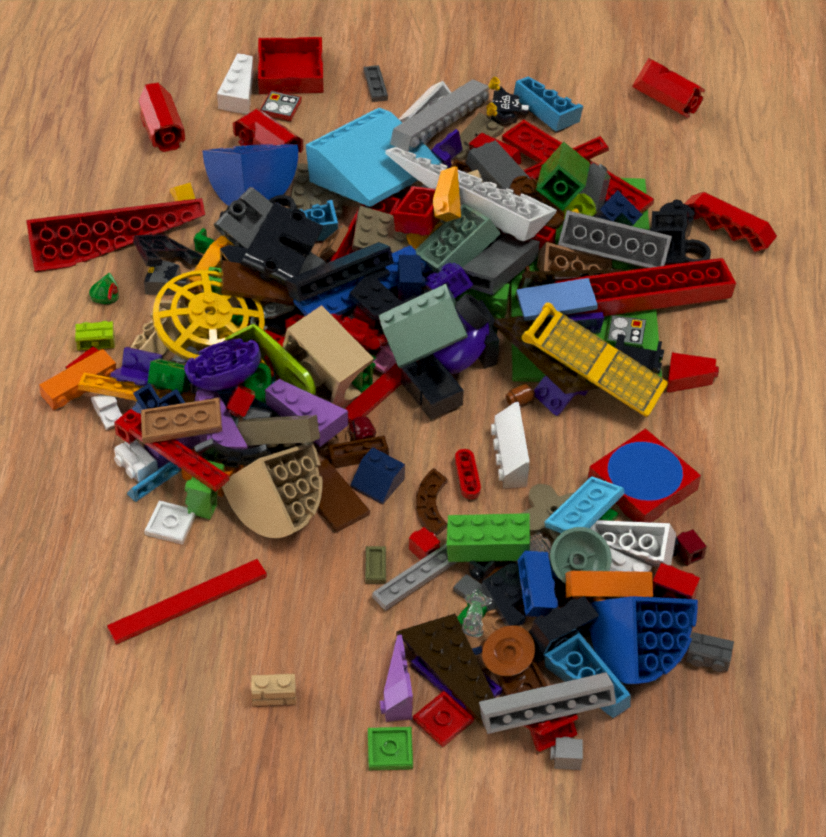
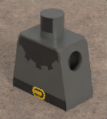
[144,260,189,295]

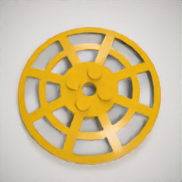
[153,270,264,361]

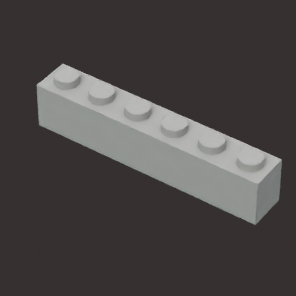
[479,672,616,734]

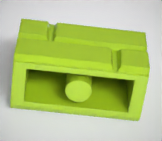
[75,321,115,351]

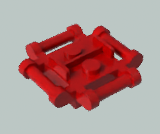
[331,313,388,350]

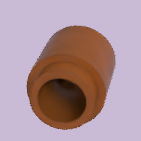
[505,383,535,406]

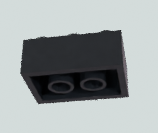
[528,596,599,662]

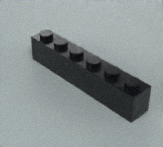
[286,242,394,302]

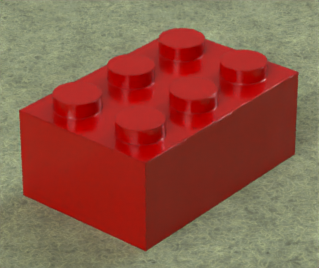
[393,186,440,236]

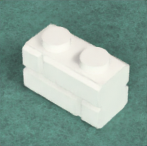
[114,440,158,482]

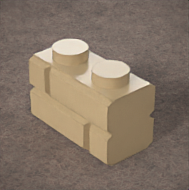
[251,674,296,706]

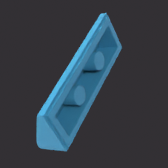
[127,461,181,502]

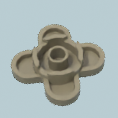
[522,484,574,540]

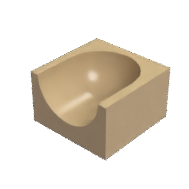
[283,305,374,409]

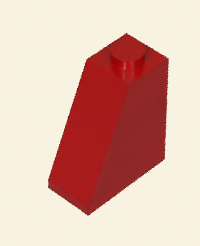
[666,352,719,393]

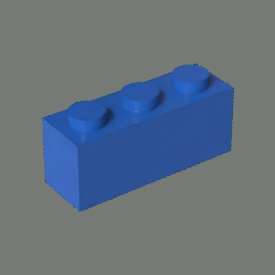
[517,551,558,617]

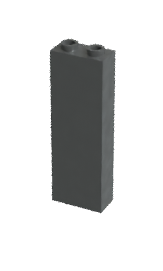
[465,140,536,190]
[462,233,540,295]

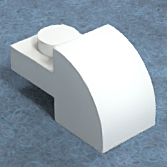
[91,394,122,430]

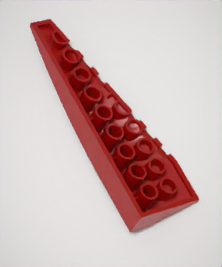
[26,198,205,272]

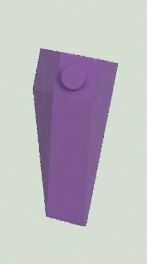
[380,635,413,722]

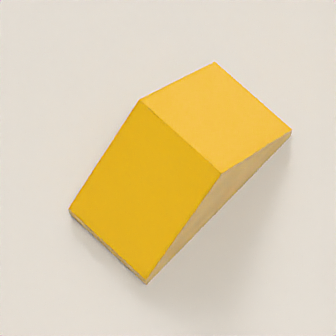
[170,182,195,201]

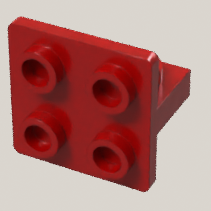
[524,713,578,752]

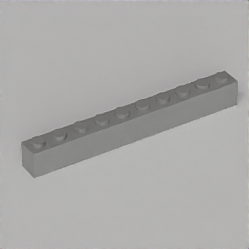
[390,79,489,152]

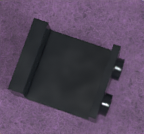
[615,334,664,374]

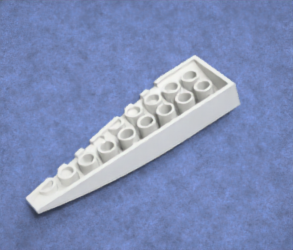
[385,147,557,241]

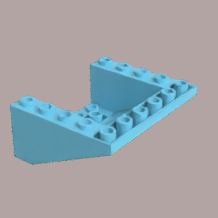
[306,108,442,207]

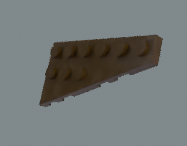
[515,269,622,300]
[396,613,495,727]

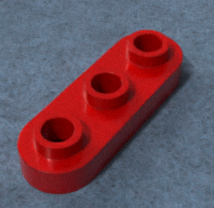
[455,449,481,499]

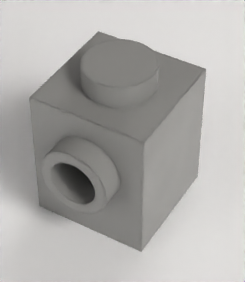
[550,737,583,770]

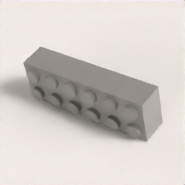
[558,210,672,268]

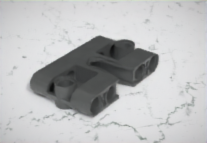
[214,187,304,256]

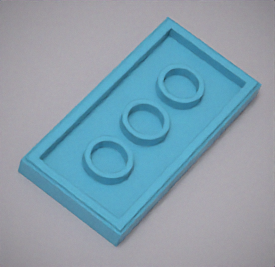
[545,476,625,533]

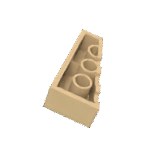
[130,300,190,355]

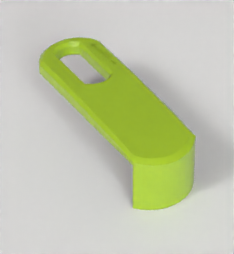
[224,324,316,395]

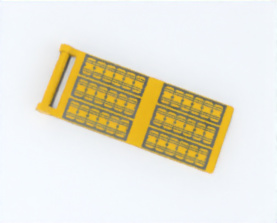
[522,302,668,417]

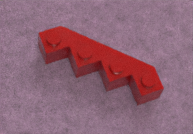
[684,192,777,252]

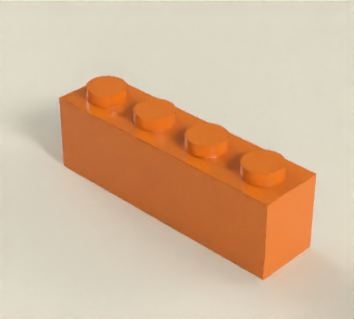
[39,349,116,410]
[565,571,653,602]

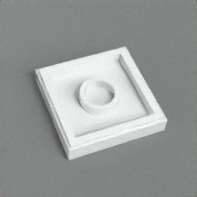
[144,501,196,545]

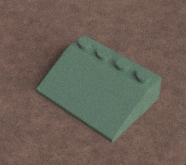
[415,204,501,274]
[378,284,468,368]

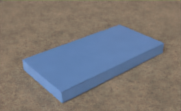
[516,278,598,321]

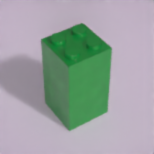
[536,142,590,211]

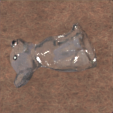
[462,589,492,637]

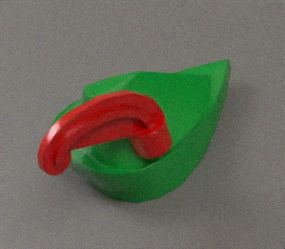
[89,272,119,304]
[242,356,274,404]

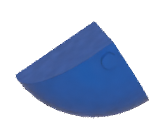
[202,144,298,206]
[589,596,698,684]

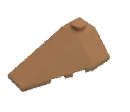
[537,242,612,271]

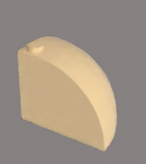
[222,444,322,538]

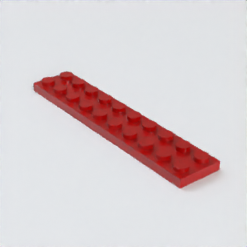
[502,120,654,213]

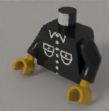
[486,76,529,125]

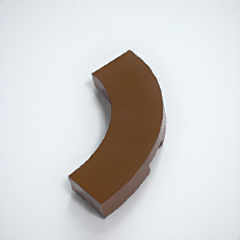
[416,468,448,536]

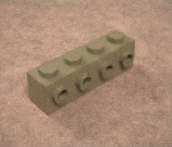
[238,415,320,448]

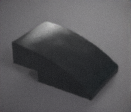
[650,211,689,263]
[478,300,500,369]

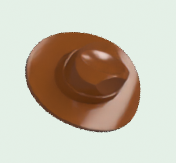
[482,625,535,676]

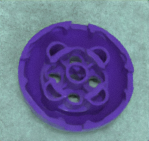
[428,315,489,374]
[184,339,261,391]

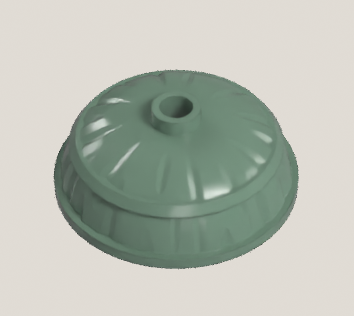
[550,527,612,584]

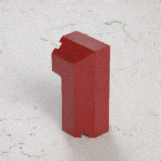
[632,58,705,118]
[138,82,186,152]
[233,108,303,153]

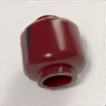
[348,416,377,441]

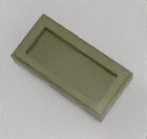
[365,546,386,584]

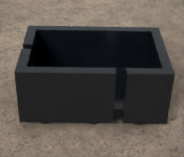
[401,354,464,420]

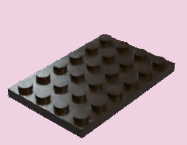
[493,316,600,394]

